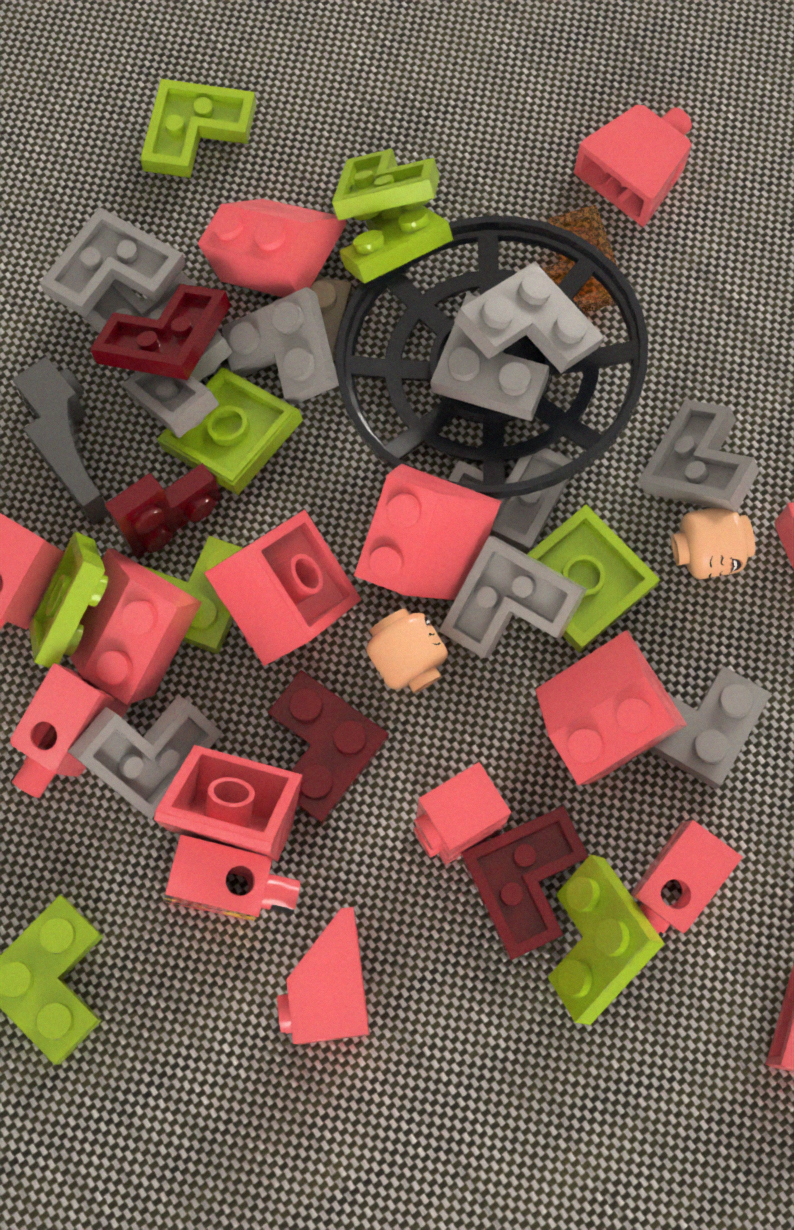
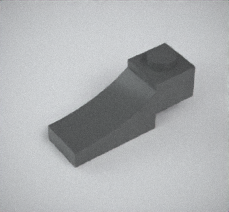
[12,356,109,526]

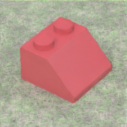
[197,199,347,298]
[354,464,502,600]
[204,509,362,666]
[69,548,202,705]
[535,631,687,785]
[154,745,303,862]
[277,907,370,1045]

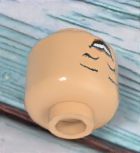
[671,508,755,580]
[366,608,448,694]

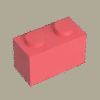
[413,762,511,865]

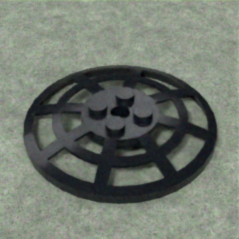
[335,216,648,499]

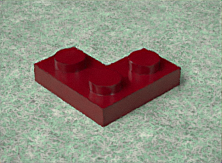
[90,284,231,380]
[104,463,221,559]
[267,670,389,826]
[460,805,589,961]

